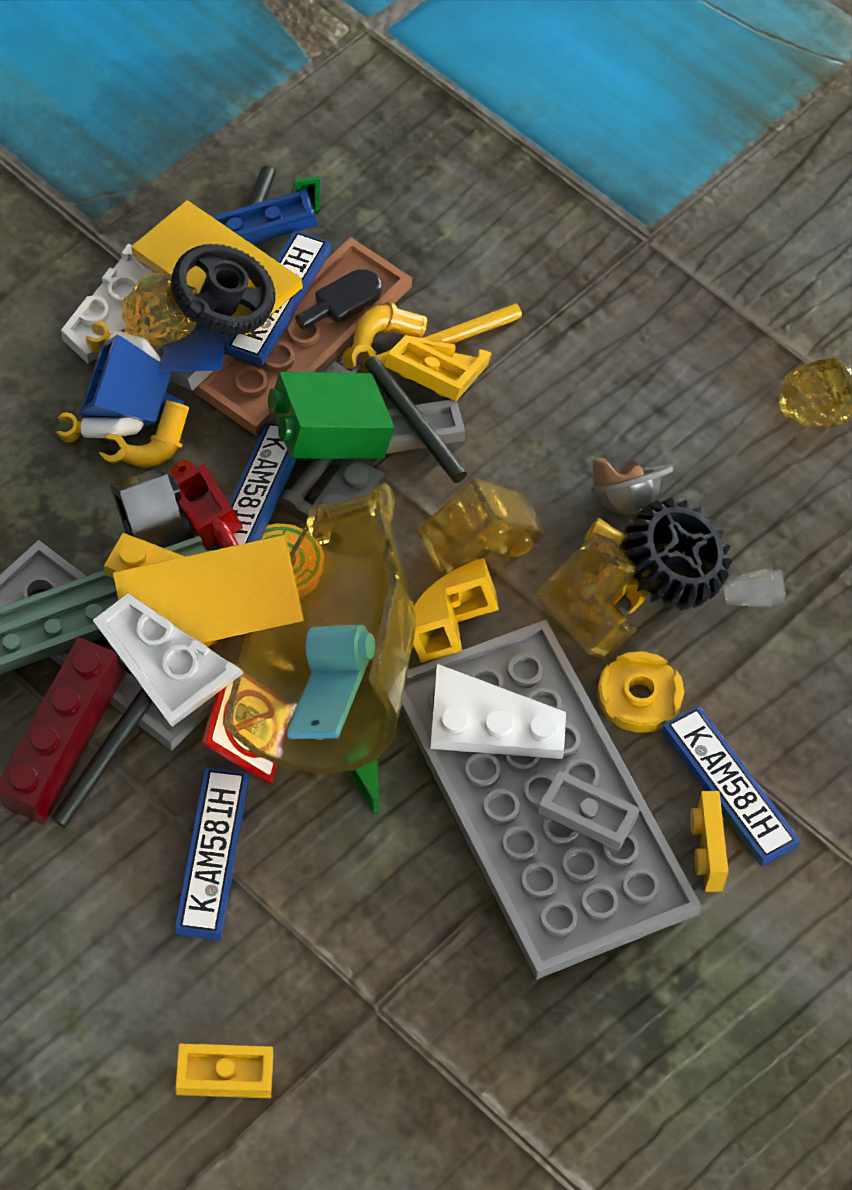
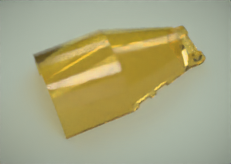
[223,483,417,774]

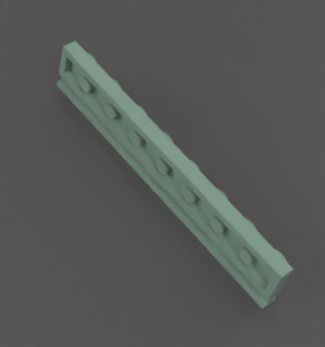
[0,536,207,675]

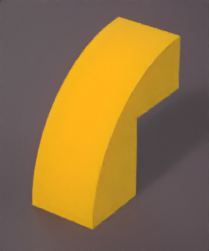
[408,558,499,663]

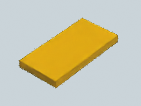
[131,200,303,336]
[113,535,304,643]

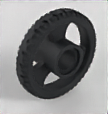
[170,244,276,335]

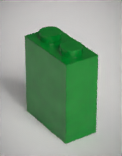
[268,372,395,459]

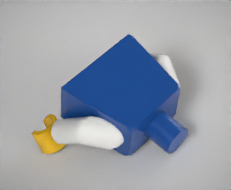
[56,321,184,443]

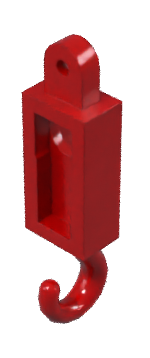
[170,460,243,549]

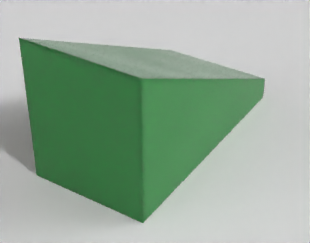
[291,176,320,212]
[347,744,379,814]

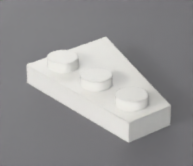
[61,243,176,364]
[93,594,244,727]
[430,664,566,759]

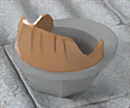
[591,458,673,515]

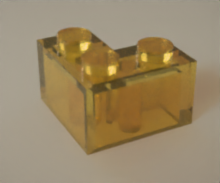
[416,478,546,573]
[535,532,637,660]

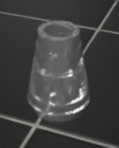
[723,566,786,608]

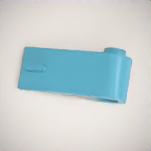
[287,625,376,740]

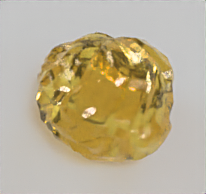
[122,273,199,345]
[779,357,852,428]

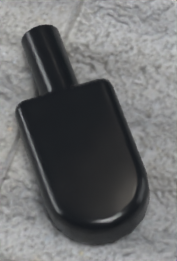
[295,269,382,330]

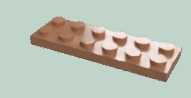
[194,237,412,436]

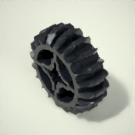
[619,497,733,611]

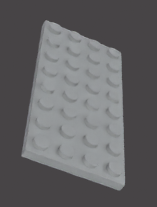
[388,620,702,980]

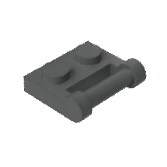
[278,459,385,541]

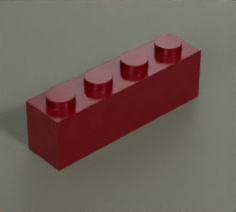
[0,637,126,825]

